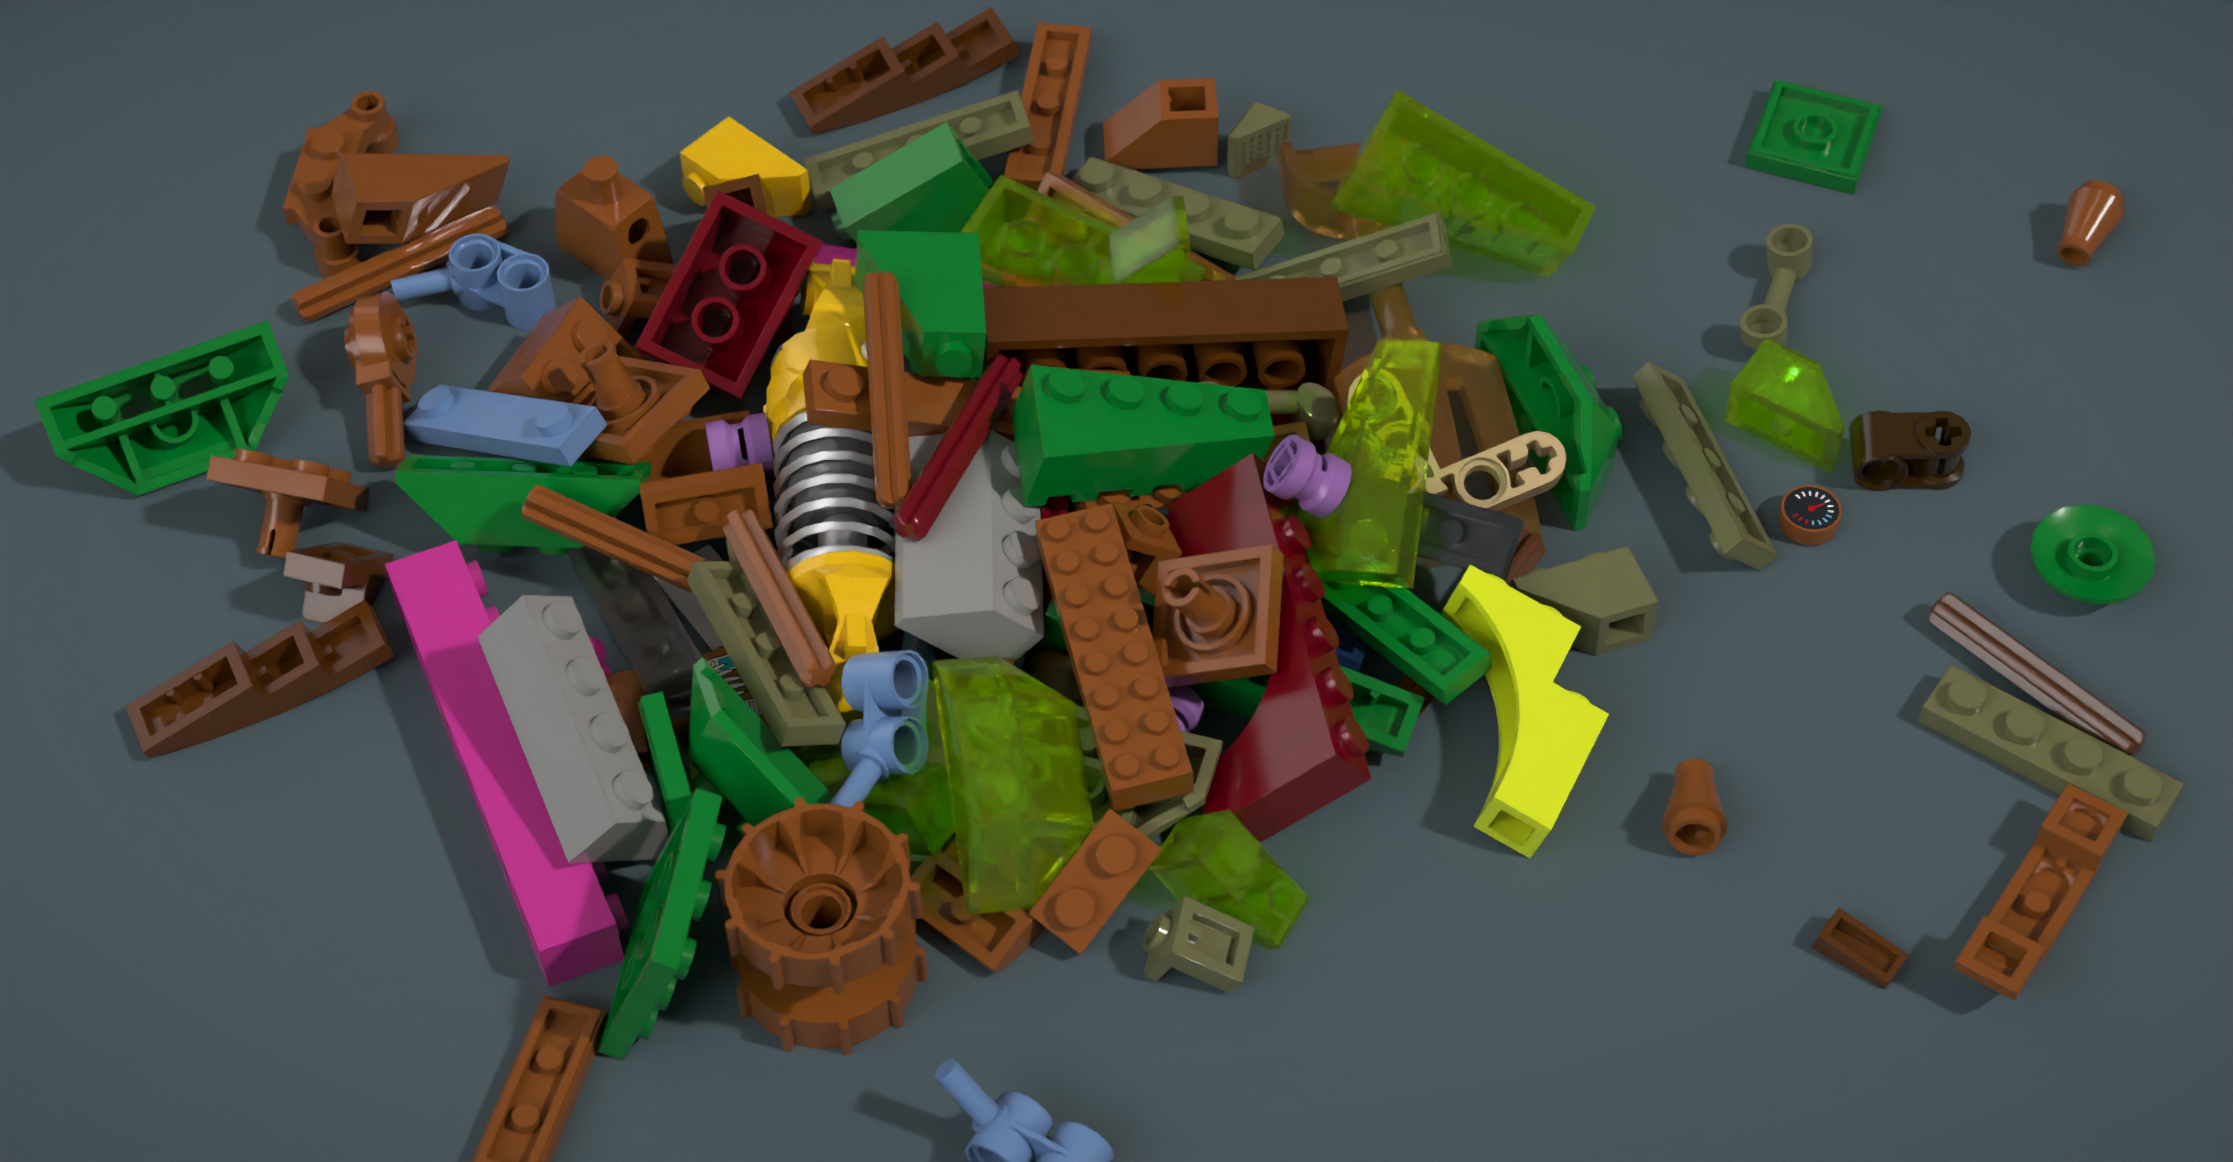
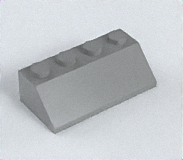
[895,430,1044,675]
[478,595,669,863]

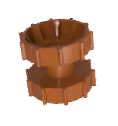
[715,797,928,1056]

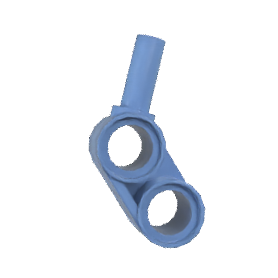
[390,233,556,331]
[830,650,929,807]
[934,1059,1114,1162]

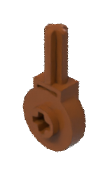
[344,291,418,470]

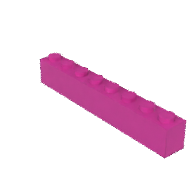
[385,540,629,987]

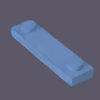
[403,384,607,467]

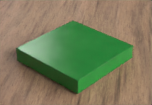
[1745,79,1883,195]
[638,692,692,837]

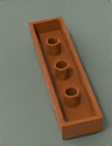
[1035,503,1194,811]

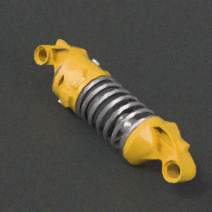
[763,259,900,724]

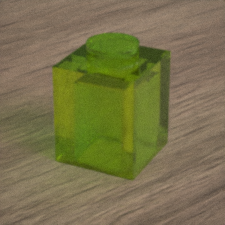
[863,762,970,856]

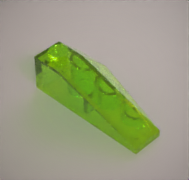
[960,175,1206,288]
[1297,339,1442,589]

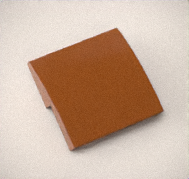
[910,806,1065,974]

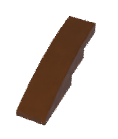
[789,7,1020,134]
[125,599,396,758]

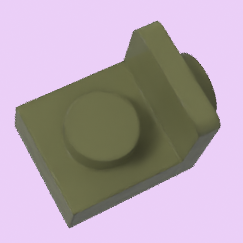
[1142,896,1255,993]

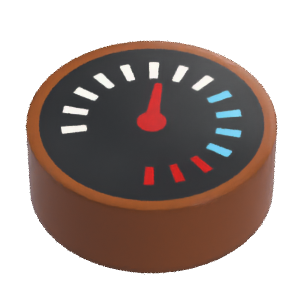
[1778,485,1842,545]

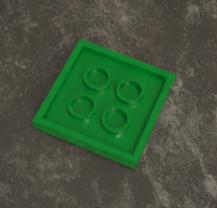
[598,788,726,1060]

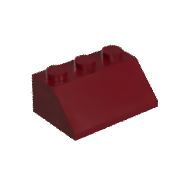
[635,190,824,400]

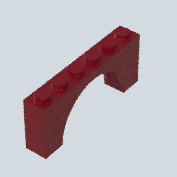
[1167,453,1371,851]

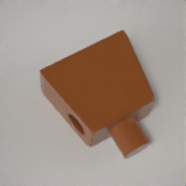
[555,156,674,280]

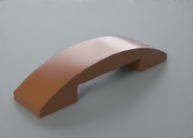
[1953,783,2128,1001]

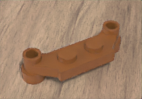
[283,91,399,278]

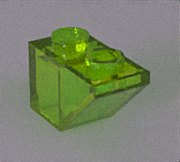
[1148,810,1310,949]

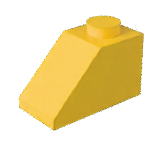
[680,116,812,217]

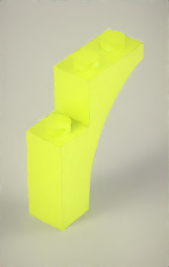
[1441,564,1609,859]

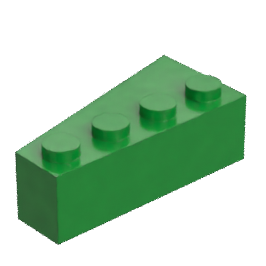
[1011,365,1275,507]

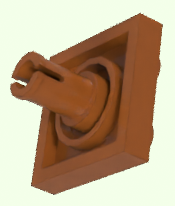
[571,340,710,465]
[206,448,370,558]
[1152,544,1284,688]

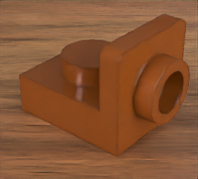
[600,258,677,338]
[1112,501,1182,594]

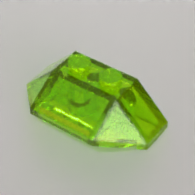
[932,656,1094,915]

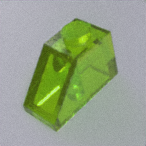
[1096,196,1190,284]
[1724,338,1845,473]

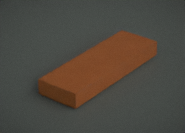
[471,995,608,1162]

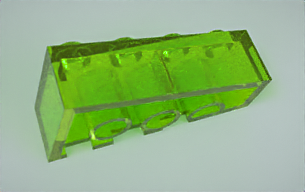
[1327,89,1596,277]

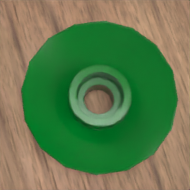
[2029,504,2156,605]

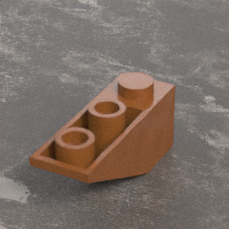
[331,153,510,244]

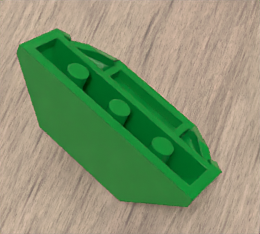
[1473,314,1622,531]
[34,320,289,497]
[395,454,652,555]
[688,657,835,837]

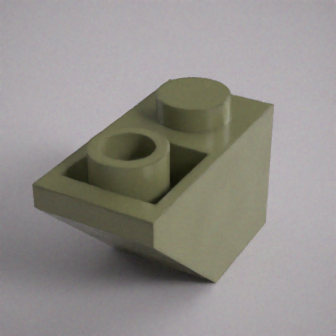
[1512,546,1659,656]

